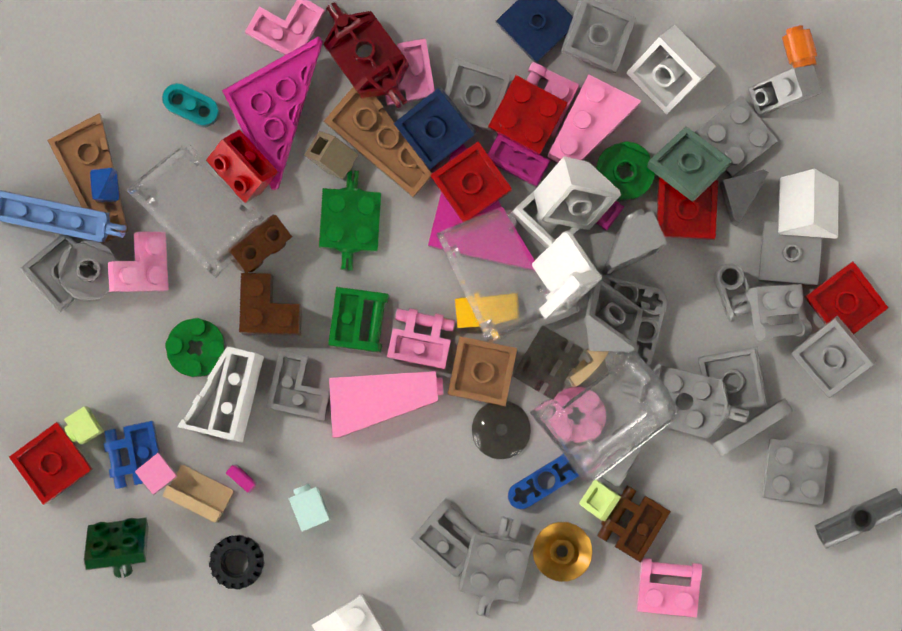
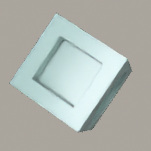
[288,484,331,531]

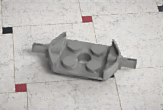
[619,364,749,438]

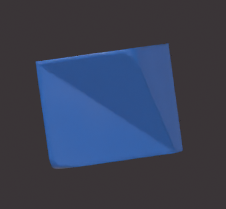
[90,168,119,203]

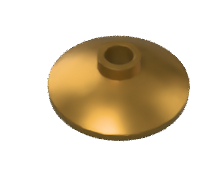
[533,522,592,582]

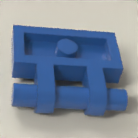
[103,421,160,489]

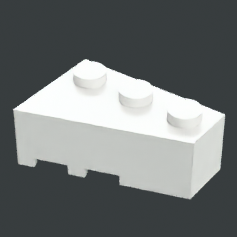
[177,346,264,442]

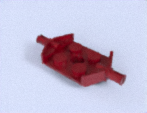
[323,2,409,108]

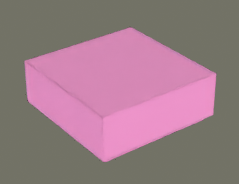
[134,453,177,495]

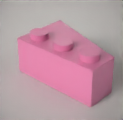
[547,74,641,163]

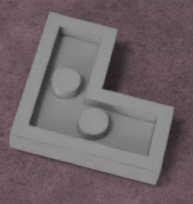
[266,350,330,421]

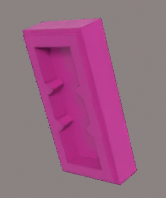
[488,134,551,188]

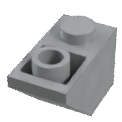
[748,65,822,115]

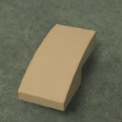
[567,342,609,387]

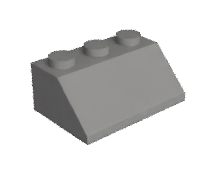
[603,209,667,275]

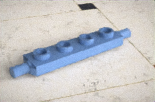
[0,190,126,242]

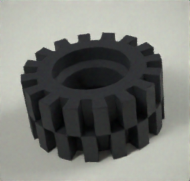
[209,535,264,590]

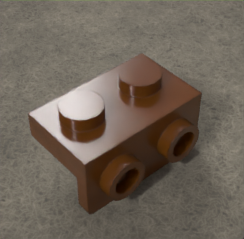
[229,214,292,274]

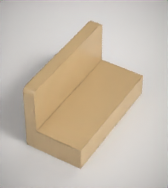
[162,465,234,523]

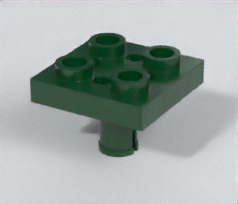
[84,517,149,578]

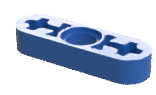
[508,451,585,509]

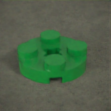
[596,141,655,201]
[165,318,225,377]

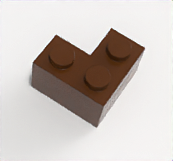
[239,273,302,336]

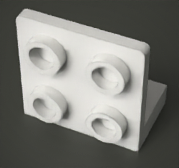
[532,231,602,319]

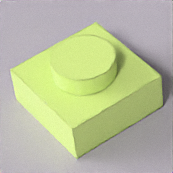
[579,479,621,521]

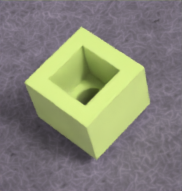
[64,406,104,444]

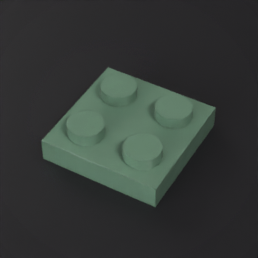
[647,127,731,202]

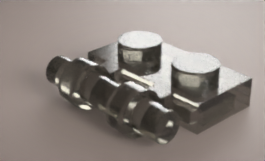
[512,325,584,400]

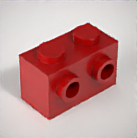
[206,129,279,203]

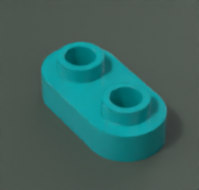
[162,83,219,127]

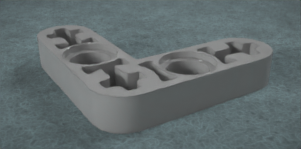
[586,273,667,372]

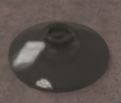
[472,401,531,459]

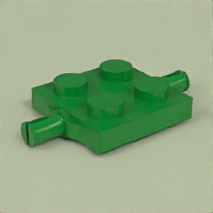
[318,170,381,271]

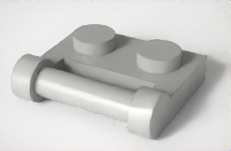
[749,284,812,341]
[411,498,487,578]

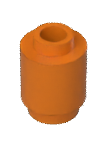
[782,25,818,68]

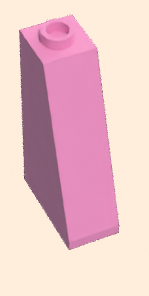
[329,371,444,438]

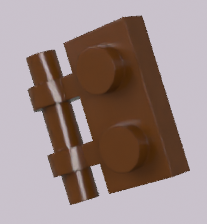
[597,485,671,562]

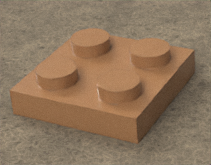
[448,336,517,407]

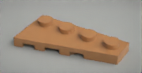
[324,87,431,198]
[47,113,128,244]

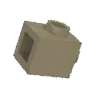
[304,131,359,179]

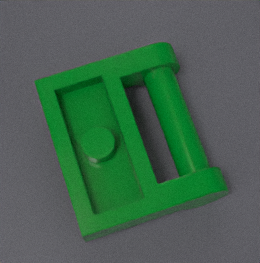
[328,287,389,353]

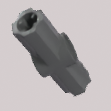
[814,488,902,549]

